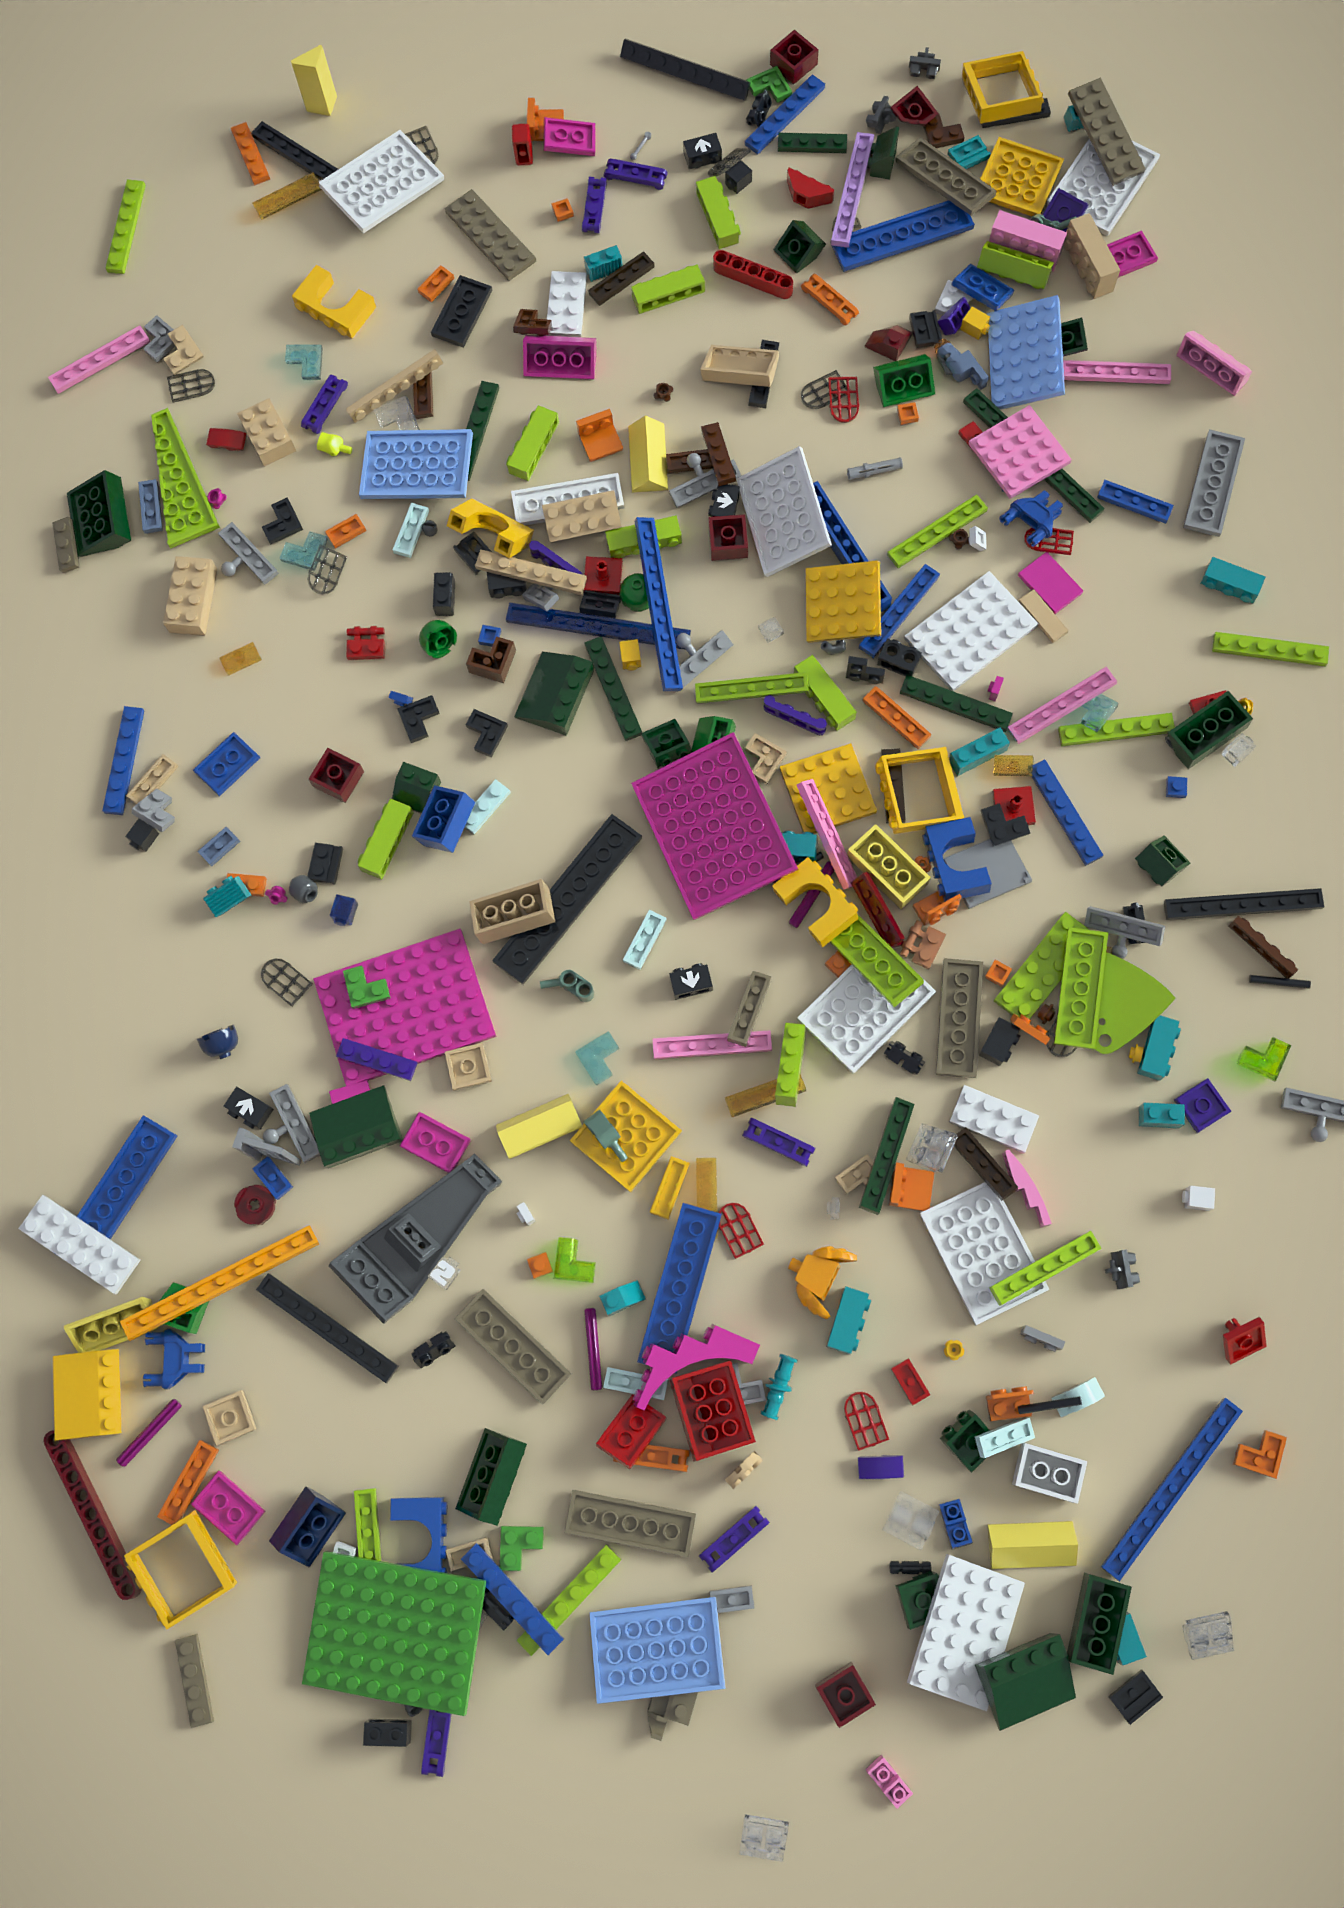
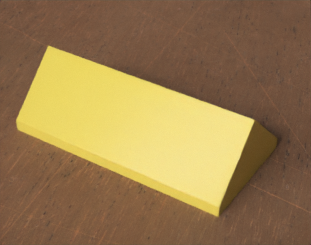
[291,45,337,116]
[628,415,668,493]
[496,1094,583,1159]
[64,1297,159,1353]
[987,1521,1078,1569]

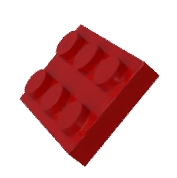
[596,1394,666,1469]

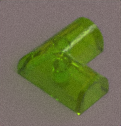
[1237,1037,1291,1082]
[553,1237,596,1283]

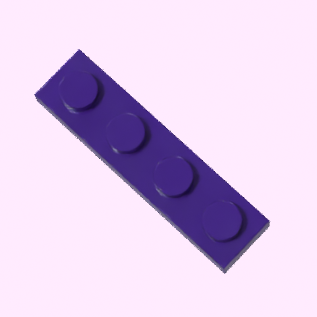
[336,1038,418,1081]

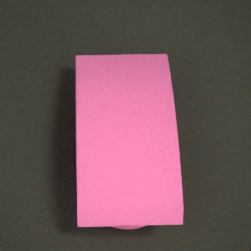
[865,1755,913,1809]

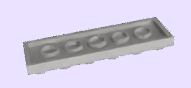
[1183,429,1245,537]

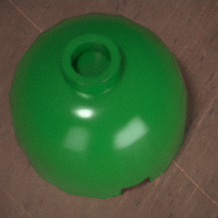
[620,573,649,612]
[419,620,457,658]

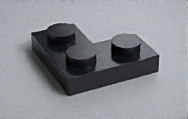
[262,497,303,545]
[846,656,885,684]
[397,695,440,743]
[466,709,508,758]
[980,803,1031,846]

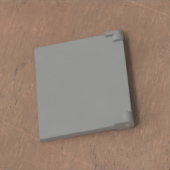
[944,839,1032,909]

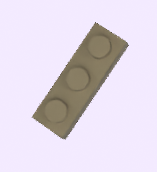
[52,517,79,573]

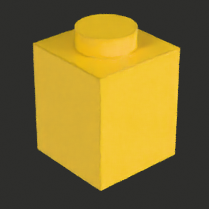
[961,307,990,340]
[619,639,641,671]

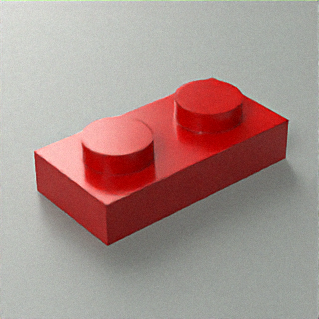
[891,1358,930,1406]

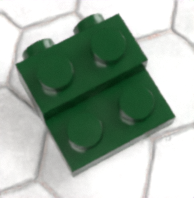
[641,719,692,768]
[940,1410,990,1473]
[895,1571,939,1630]

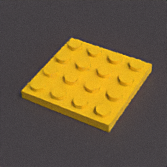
[980,137,1064,216]
[806,560,881,643]
[780,743,877,834]
[570,1080,682,1193]

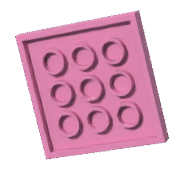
[969,405,1072,499]

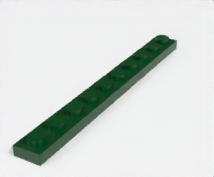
[963,388,1105,523]

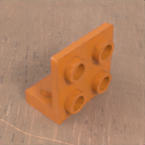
[527,98,564,141]
[576,409,623,462]
[912,891,962,926]
[889,1162,934,1211]
[986,1386,1034,1421]

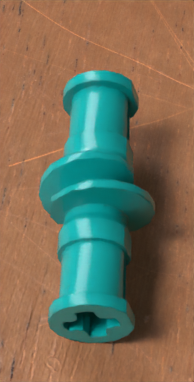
[760,1354,798,1420]

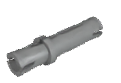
[847,457,903,480]

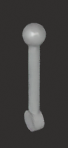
[630,132,651,160]

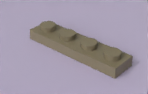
[727,971,771,1047]
[175,1634,214,1728]

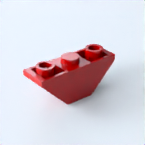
[787,167,834,209]

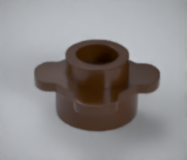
[654,383,673,402]
[949,529,969,549]
[1038,1004,1055,1024]

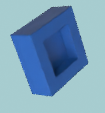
[478,625,501,647]
[389,691,413,706]
[1166,776,1187,798]

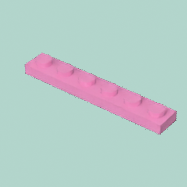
[48,325,150,394]
[1063,360,1171,384]
[1008,666,1117,744]
[797,779,857,890]
[653,1030,772,1059]

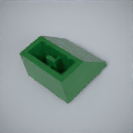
[691,716,736,752]
[159,1282,209,1334]

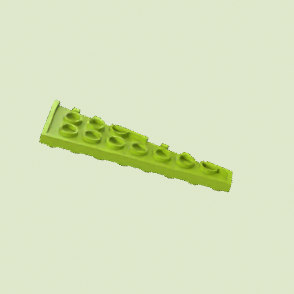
[151,408,220,548]

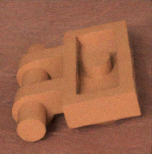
[900,920,946,970]

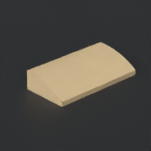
[700,345,779,387]

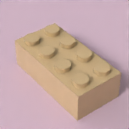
[1064,213,1120,299]
[542,490,622,542]
[163,556,217,636]
[469,879,555,944]

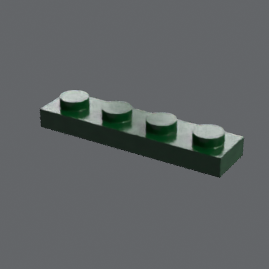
[778,132,847,153]

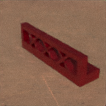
[851,872,905,948]

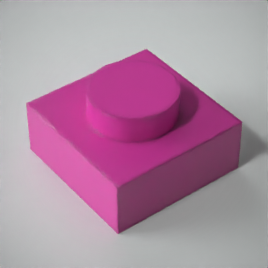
[987,676,1004,702]

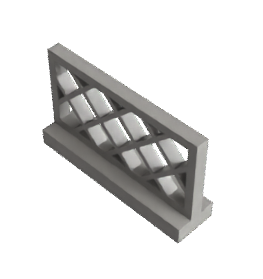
[232,1128,301,1166]

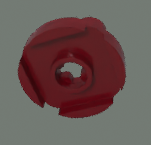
[234,1184,276,1225]

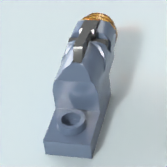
[934,339,989,390]

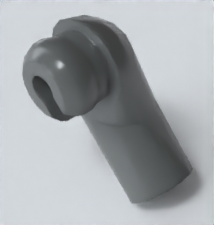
[821,640,846,655]

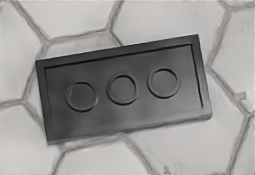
[431,275,493,348]

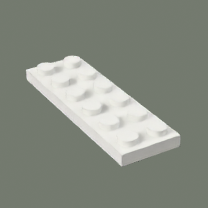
[511,473,624,526]
[18,1195,140,1295]

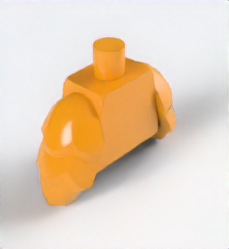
[788,1246,857,1319]

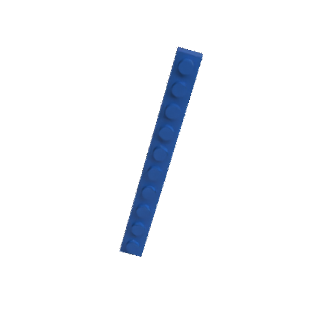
[634,517,683,691]
[1101,1398,1243,1582]

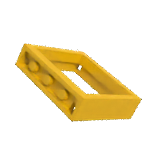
[962,51,1044,124]
[875,747,964,834]
[124,1510,237,1630]

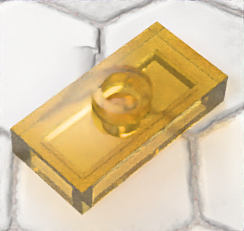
[219,642,262,676]
[993,755,1034,776]

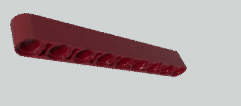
[43,1430,142,1600]

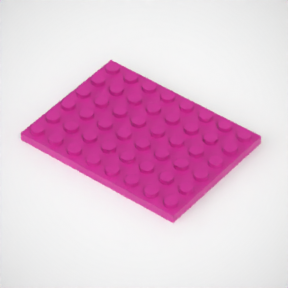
[631,732,799,920]
[313,928,497,1086]

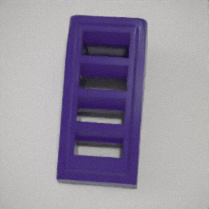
[938,297,971,335]

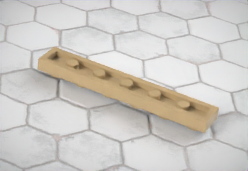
[346,349,443,423]
[475,550,587,595]

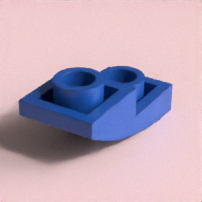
[939,1499,973,1549]

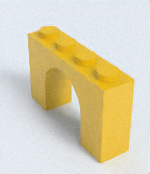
[292,265,376,338]
[447,498,534,558]
[772,857,859,948]

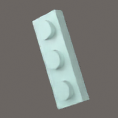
[393,503,429,558]
[465,779,511,834]
[623,910,667,970]
[603,1367,668,1400]
[975,1417,1035,1458]

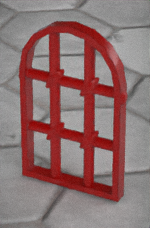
[828,377,860,423]
[1024,528,1074,555]
[719,1203,764,1259]
[844,1392,890,1451]

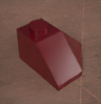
[891,86,939,126]
[865,325,913,361]

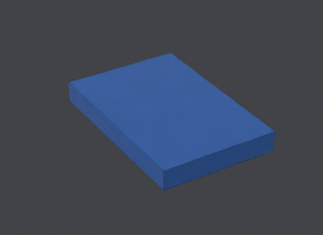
[951,264,1014,311]
[193,732,260,797]

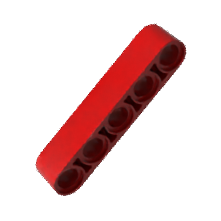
[713,250,793,299]

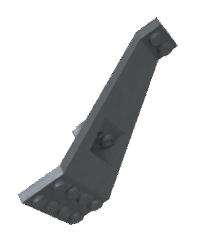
[329,1154,502,1324]

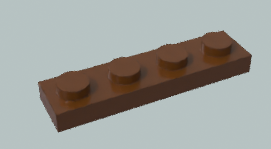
[701,422,736,486]
[1229,916,1299,979]

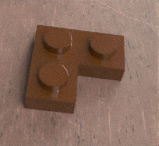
[923,114,965,148]
[513,309,552,336]

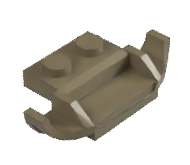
[647,1692,698,1741]

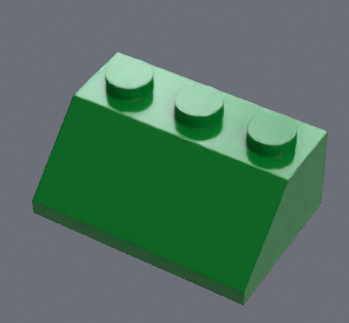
[873,354,935,407]

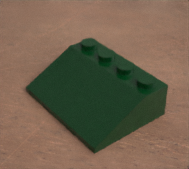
[67,470,131,557]
[514,651,594,736]
[309,1085,403,1168]
[975,1633,1076,1731]

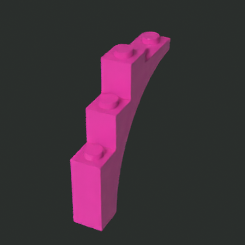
[633,1324,760,1410]

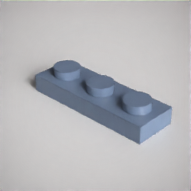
[138,479,163,534]

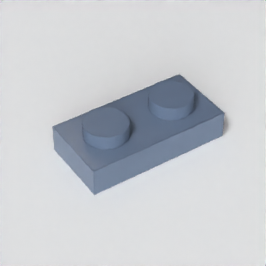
[198,826,241,867]

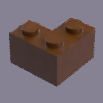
[466,636,516,683]

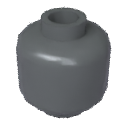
[289,875,318,903]

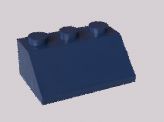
[269,1486,346,1567]

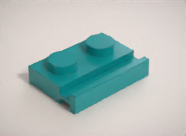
[948,135,991,170]

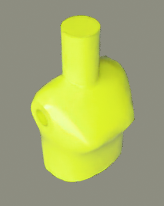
[317,432,352,456]

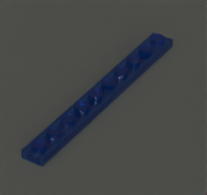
[506,602,691,650]

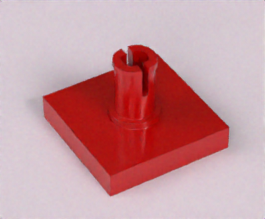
[583,556,623,595]
[992,786,1036,825]
[1223,1317,1267,1365]

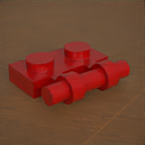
[346,626,385,660]

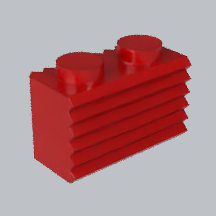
[512,124,533,166]

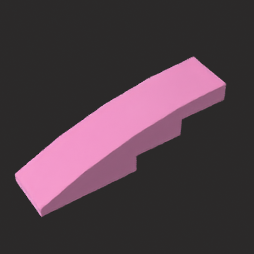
[1002,1150,1052,1228]

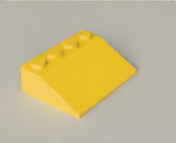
[53,1349,121,1441]

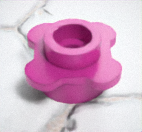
[207,488,227,509]
[265,886,288,905]

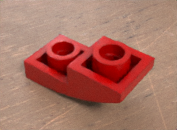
[206,428,247,451]

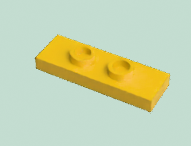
[650,1156,690,1220]

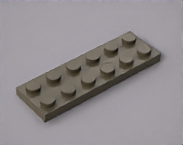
[1068,77,1146,186]
[896,137,996,216]
[445,189,536,281]
[936,958,983,1078]
[455,1289,571,1405]
[564,1490,696,1557]

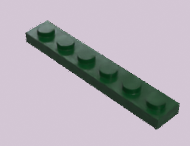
[466,381,499,481]
[584,636,642,741]
[900,675,1013,732]
[859,1097,915,1215]

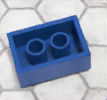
[412,785,475,853]

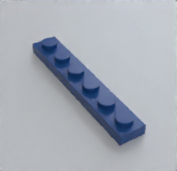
[745,74,825,155]
[859,564,940,658]
[102,706,144,815]
[1028,759,1104,866]
[461,1543,564,1655]

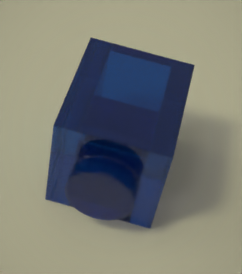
[330,894,358,926]

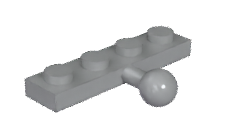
[669,453,742,508]
[218,522,279,585]
[676,630,734,692]
[1084,906,1165,959]
[263,1084,320,1163]
[1281,1088,1344,1142]

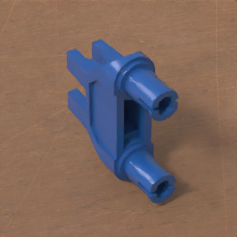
[999,490,1063,547]
[143,1329,205,1390]

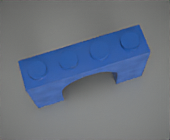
[922,817,992,902]
[390,1497,448,1573]

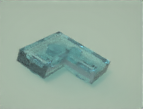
[285,345,323,380]
[280,531,328,571]
[1081,694,1118,732]
[575,1031,619,1086]

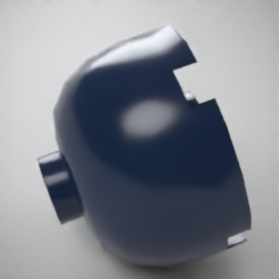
[197,1024,238,1059]

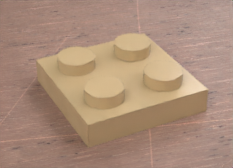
[445,1043,492,1091]
[203,1390,256,1446]

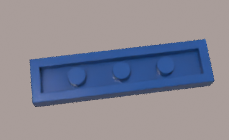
[1097,479,1174,524]

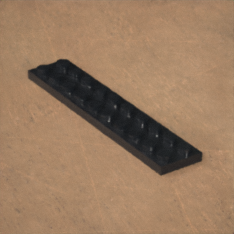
[492,814,642,985]

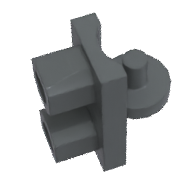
[909,47,941,79]
[866,96,897,134]
[1105,1249,1140,1289]

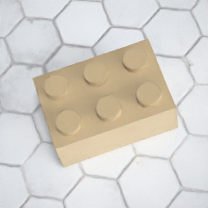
[237,398,296,467]

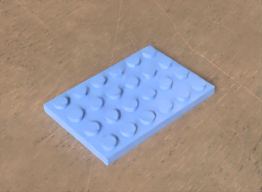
[987,295,1065,410]
[359,429,473,499]
[589,1597,726,1704]

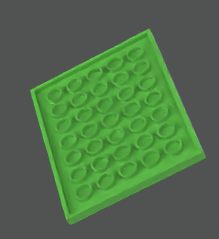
[302,1551,487,1716]

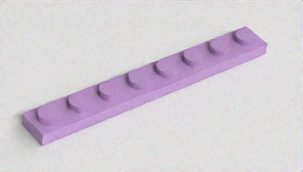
[831,132,874,248]

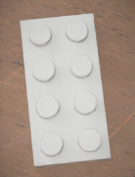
[546,271,587,337]
[949,1085,1039,1153]

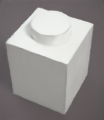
[1182,1186,1215,1211]

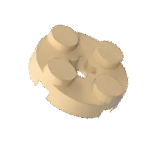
[725,1451,763,1489]

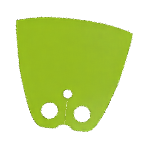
[1095,952,1176,1054]

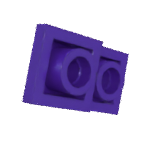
[858,1455,904,1479]

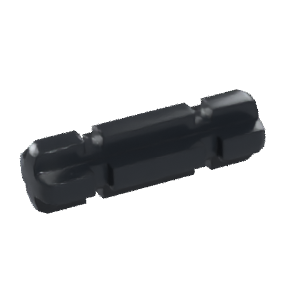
[889,1561,932,1574]

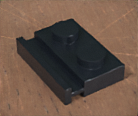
[909,310,943,348]
[453,531,492,575]
[579,590,621,618]
[307,842,343,884]
[1108,1669,1163,1725]

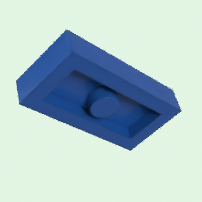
[252,1156,293,1200]

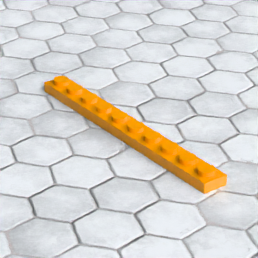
[120,1225,319,1341]

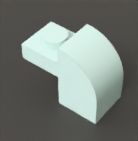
[1051,1377,1105,1417]

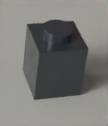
[725,160,752,194]
[125,818,159,852]

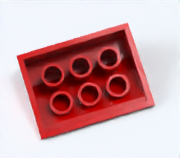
[669,1360,756,1462]

